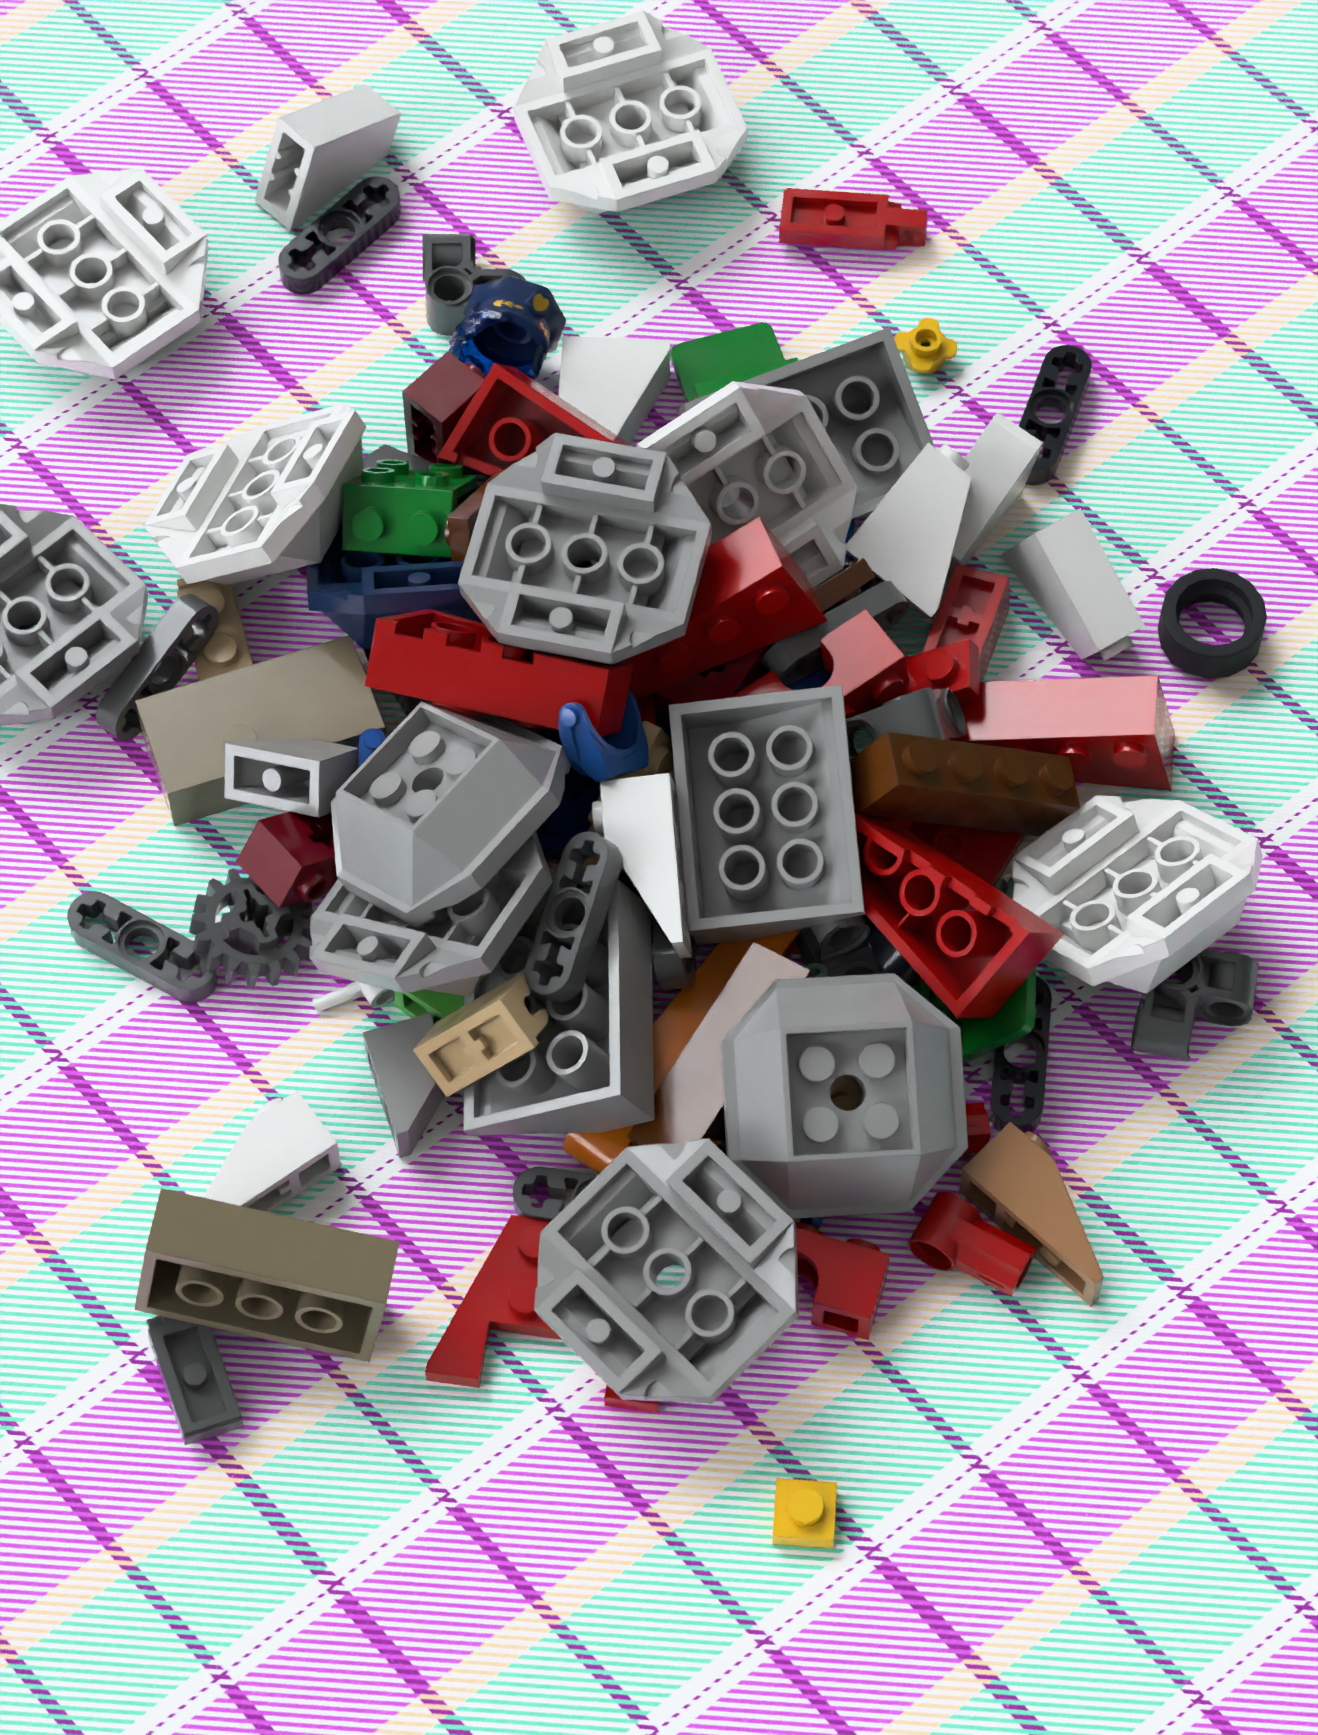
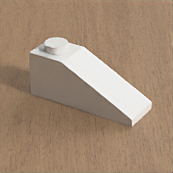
[592,773,692,958]
[203,1091,341,1213]

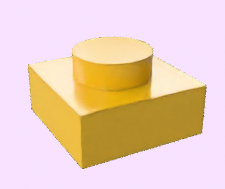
[772,1478,837,1549]

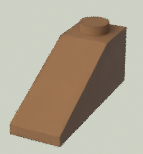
[959,1122,1104,1307]

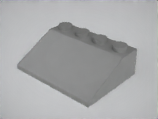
[677,327,935,519]
[669,685,865,945]
[463,880,655,1135]

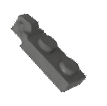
[146,1315,243,1445]

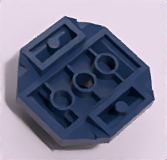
[307,486,483,649]

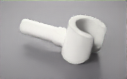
[312,981,395,1012]

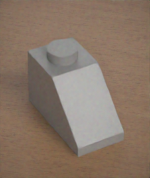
[224,739,358,817]
[363,1013,445,1158]

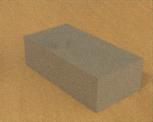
[135,636,387,827]
[134,1188,399,1363]

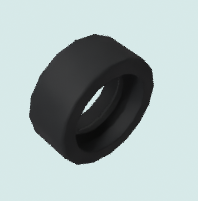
[1157,568,1267,679]

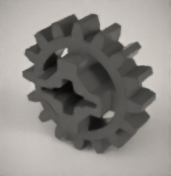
[189,868,313,989]

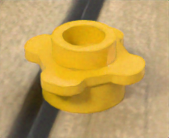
[894,318,957,374]

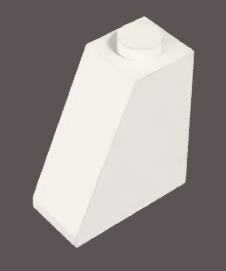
[254,83,401,230]
[558,336,670,444]
[946,412,1043,584]
[846,442,972,621]
[1002,508,1145,661]

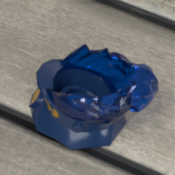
[448,276,567,380]

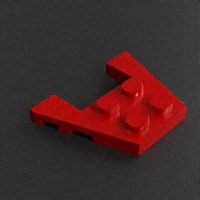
[425,1215,660,1413]

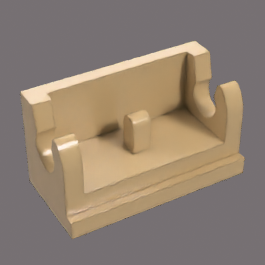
[413,972,548,1097]

